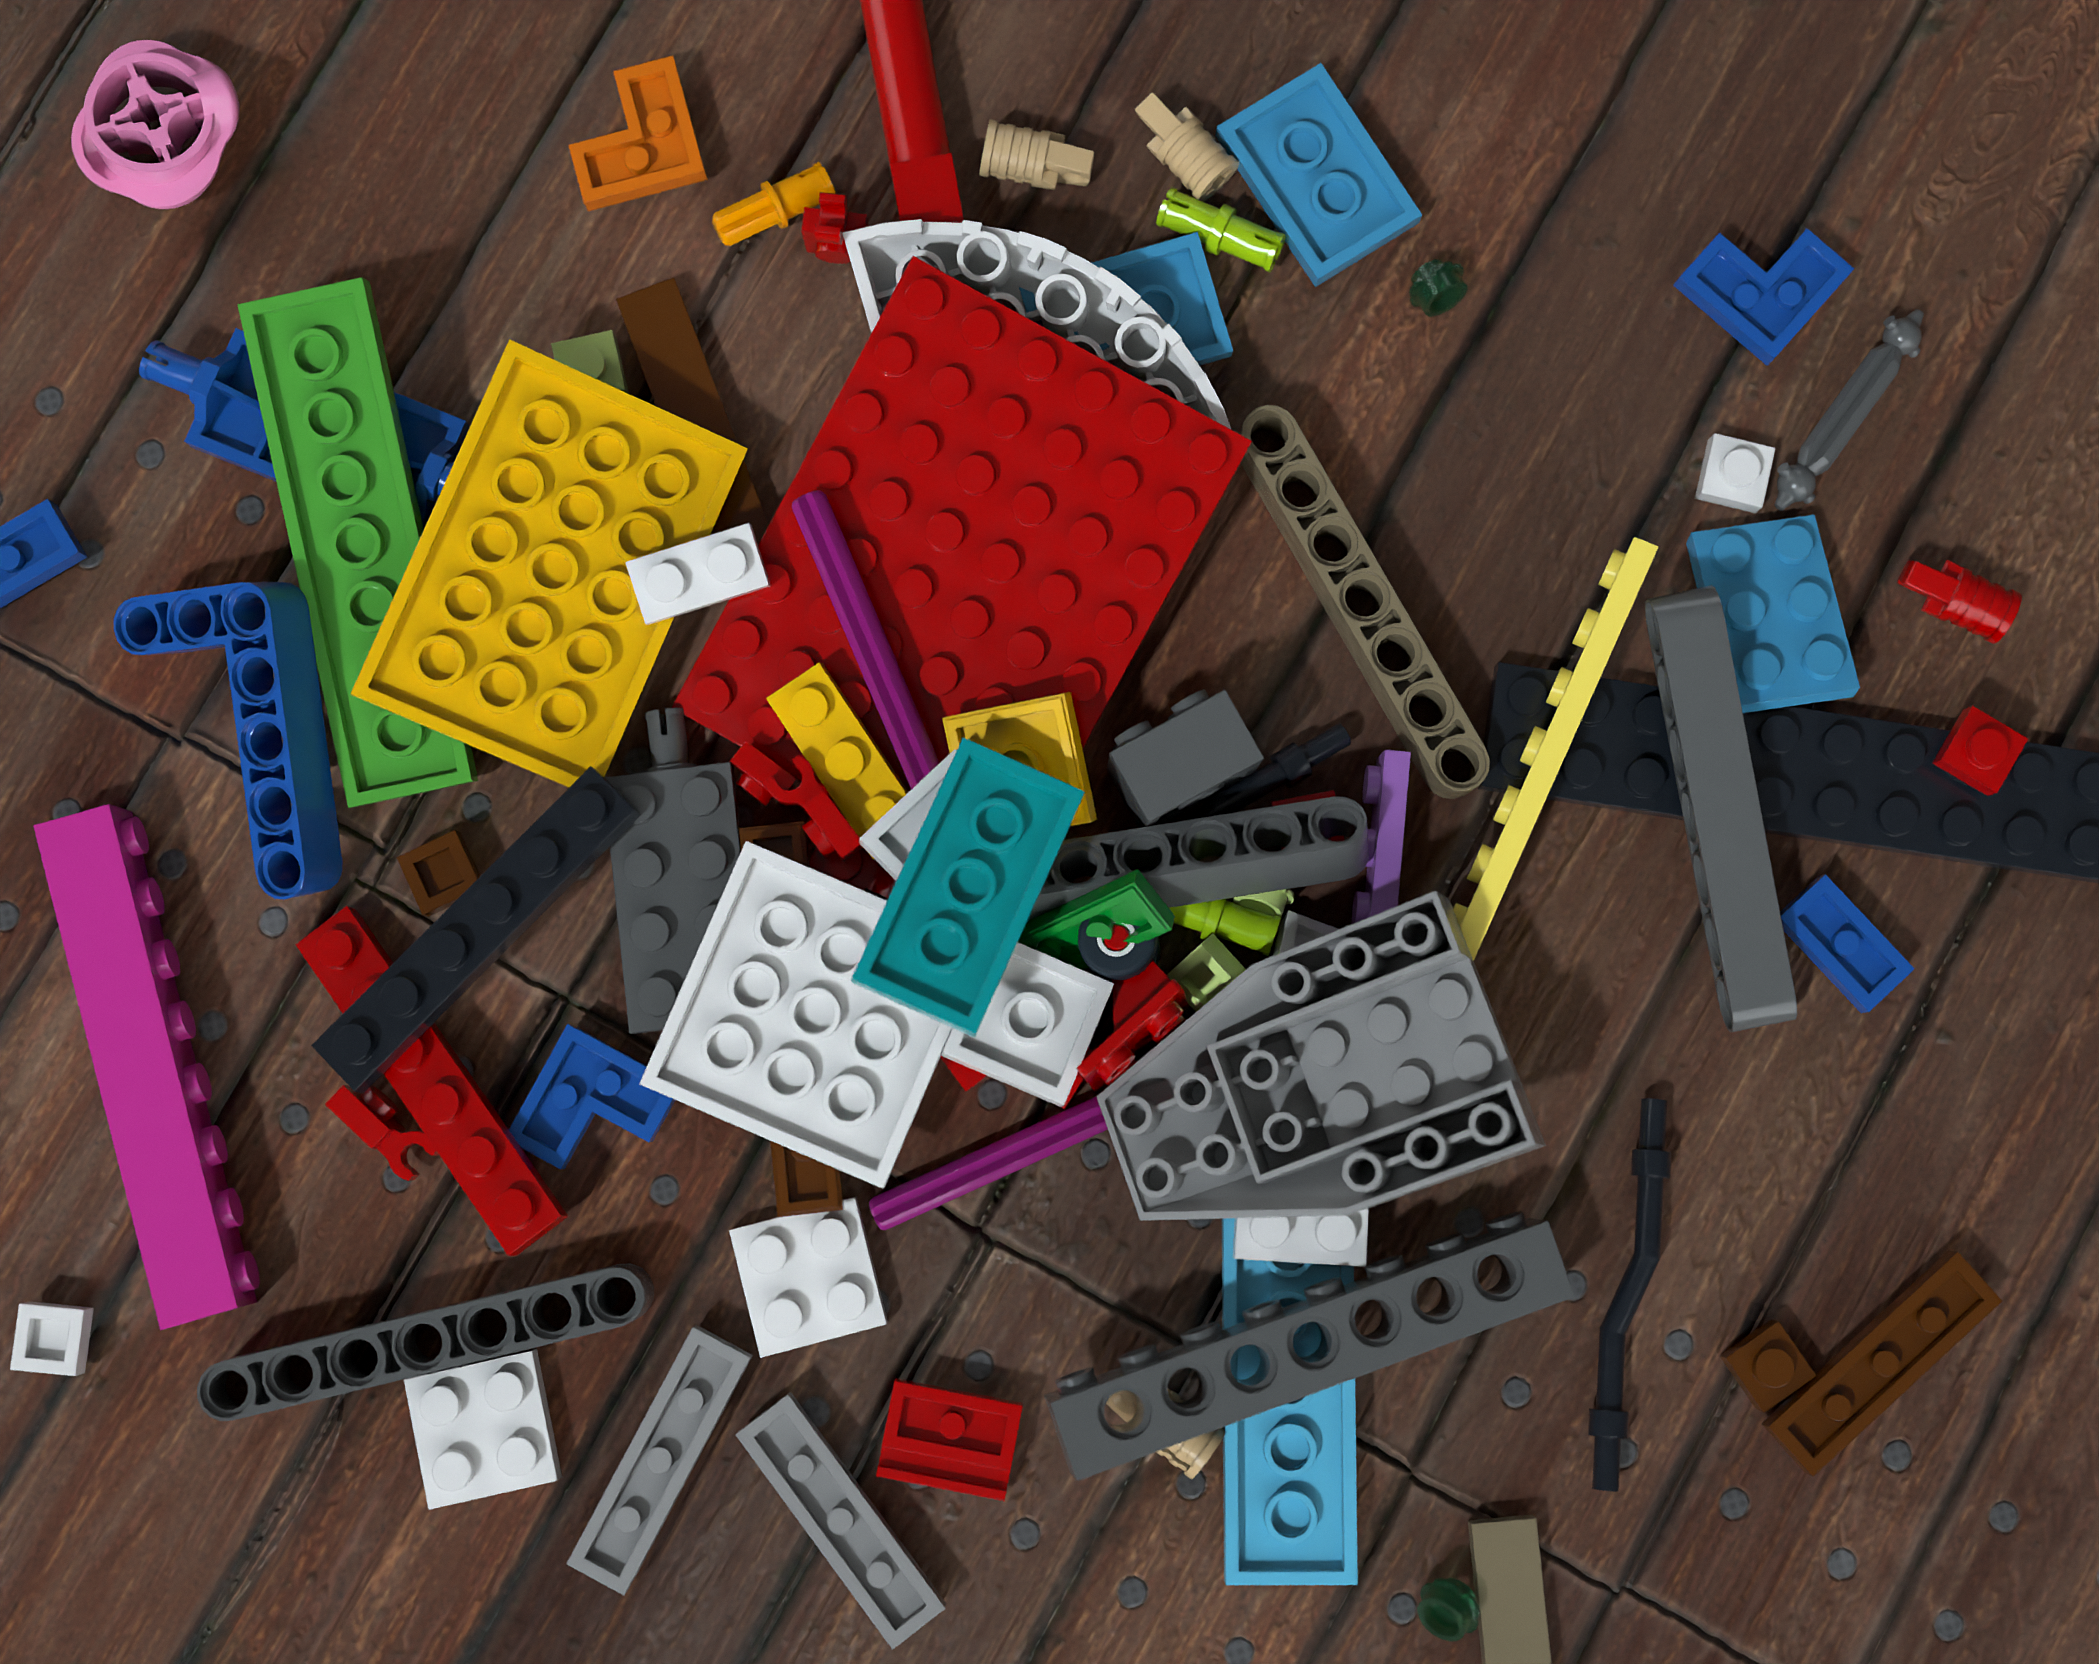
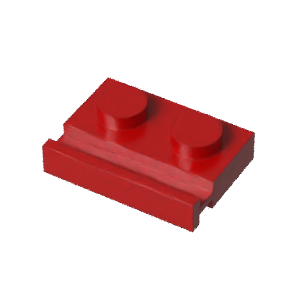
[876,1378,1023,1501]

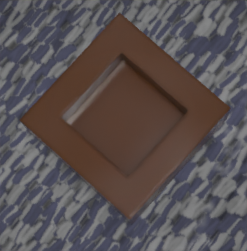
[396,830,480,917]
[1719,1319,1816,1413]

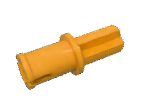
[712,162,835,246]

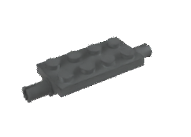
[605,708,741,1034]

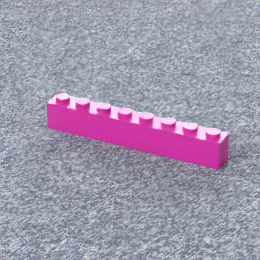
[33,804,260,1330]

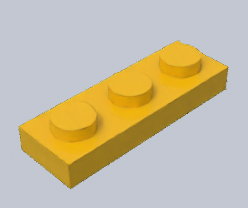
[766,662,908,860]

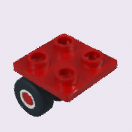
[1076,918,1189,1091]

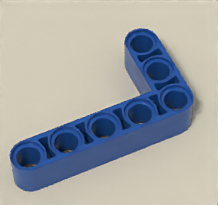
[113,582,343,900]

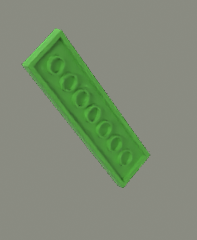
[237,277,478,808]

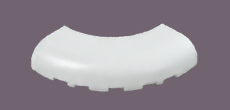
[843,219,1231,429]

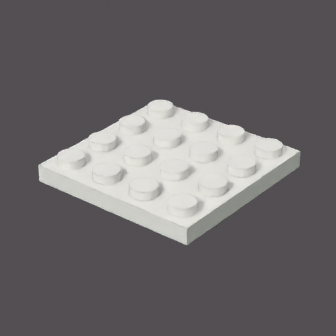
[640,841,952,1188]

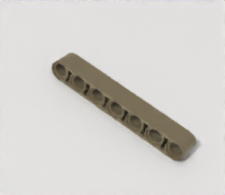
[1240,405,1490,799]

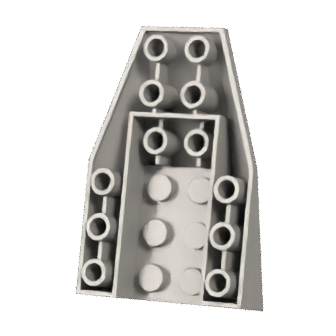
[1097,891,1546,1220]

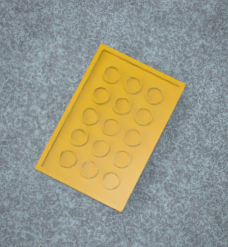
[350,339,748,788]

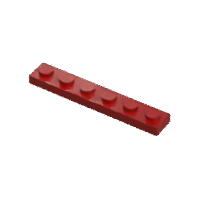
[295,906,569,1256]

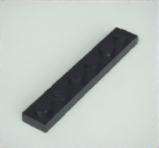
[311,766,641,1093]

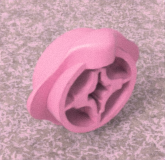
[71,40,239,209]

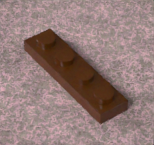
[1761,1250,2002,1477]

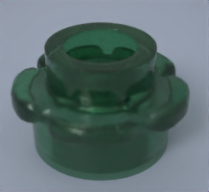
[1409,259,1468,317]
[1417,1578,1481,1642]

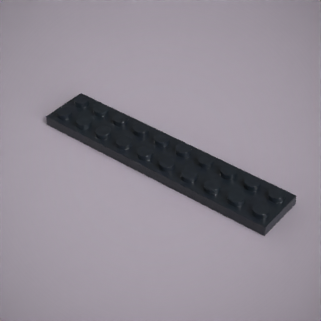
[1478,662,2099,883]

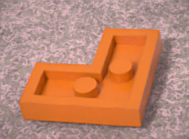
[568,56,708,211]

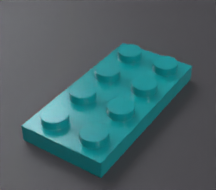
[851,737,1085,1038]

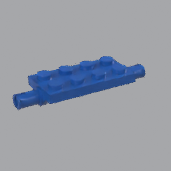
[139,328,470,528]

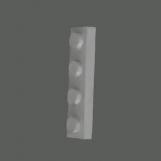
[567,1325,753,1595]
[736,1391,946,1649]

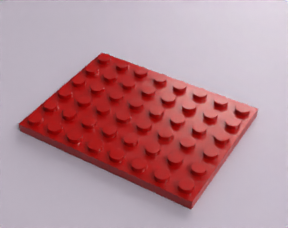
[671,256,1252,797]

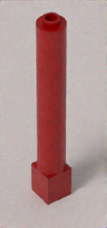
[860,0,964,223]

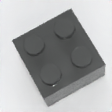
[1106,689,1264,828]

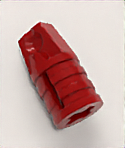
[1896,560,2022,644]

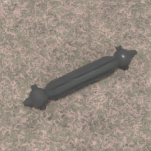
[1775,309,1924,511]

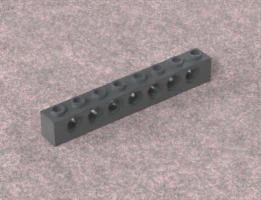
[1044,1211,1575,1481]

